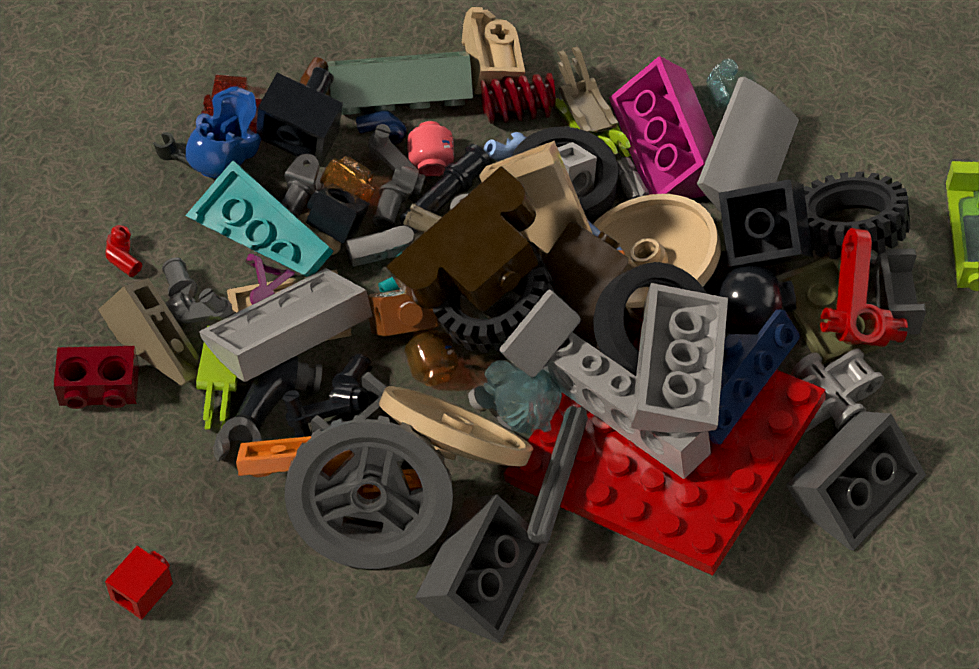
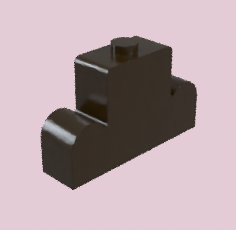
[386,166,538,311]
[512,222,641,352]

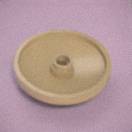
[593,194,721,317]
[379,386,533,466]

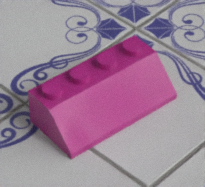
[609,56,714,199]

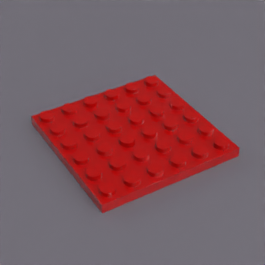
[504,317,826,576]

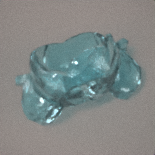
[484,360,562,433]

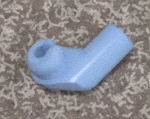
[484,132,527,162]

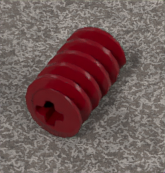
[480,73,556,124]

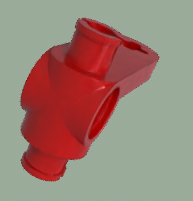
[820,228,908,347]

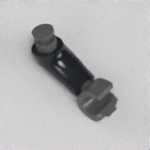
[213,355,322,462]

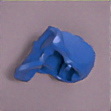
[185,86,261,178]

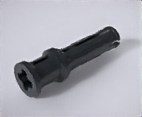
[400,144,492,234]

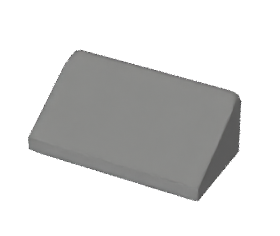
[499,289,581,378]

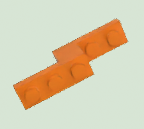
[236,436,422,499]

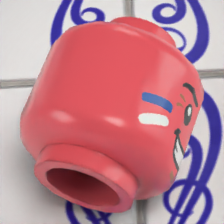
[407,121,455,177]

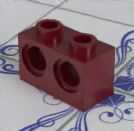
[53,346,139,409]

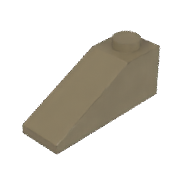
[98,278,201,386]

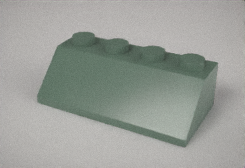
[328,51,473,115]

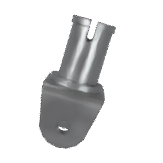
[282,154,324,218]

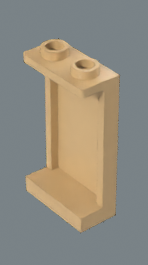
[479,141,593,253]

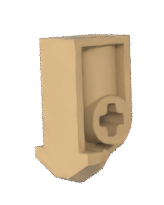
[462,7,525,94]

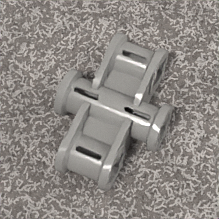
[791,348,885,433]

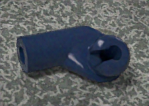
[356,111,407,145]

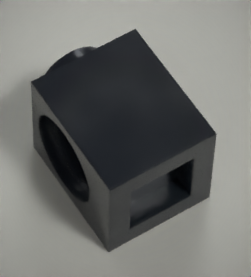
[306,183,370,244]

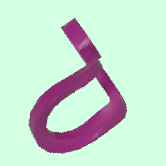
[245,254,295,305]

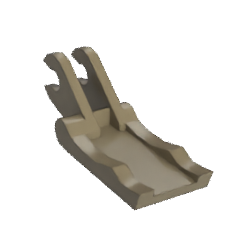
[557,47,619,134]

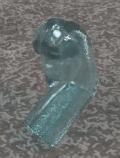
[706,59,738,108]

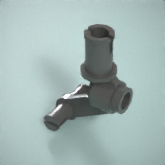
[368,124,425,229]
[162,257,236,326]

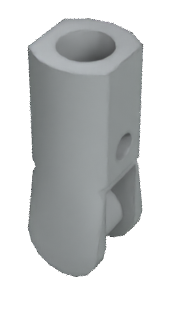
[347,225,414,267]

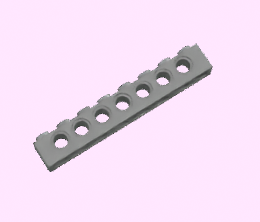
[460,290,711,479]

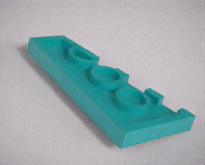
[185,161,334,277]

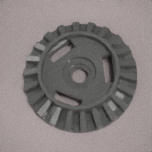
[285,415,453,569]

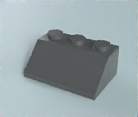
[786,411,926,551]
[415,494,548,643]

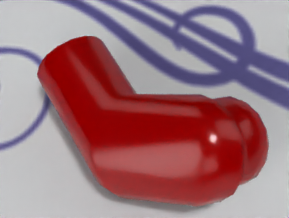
[105,225,142,278]

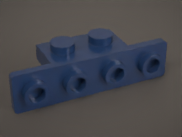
[708,310,800,444]

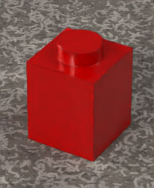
[105,546,173,620]

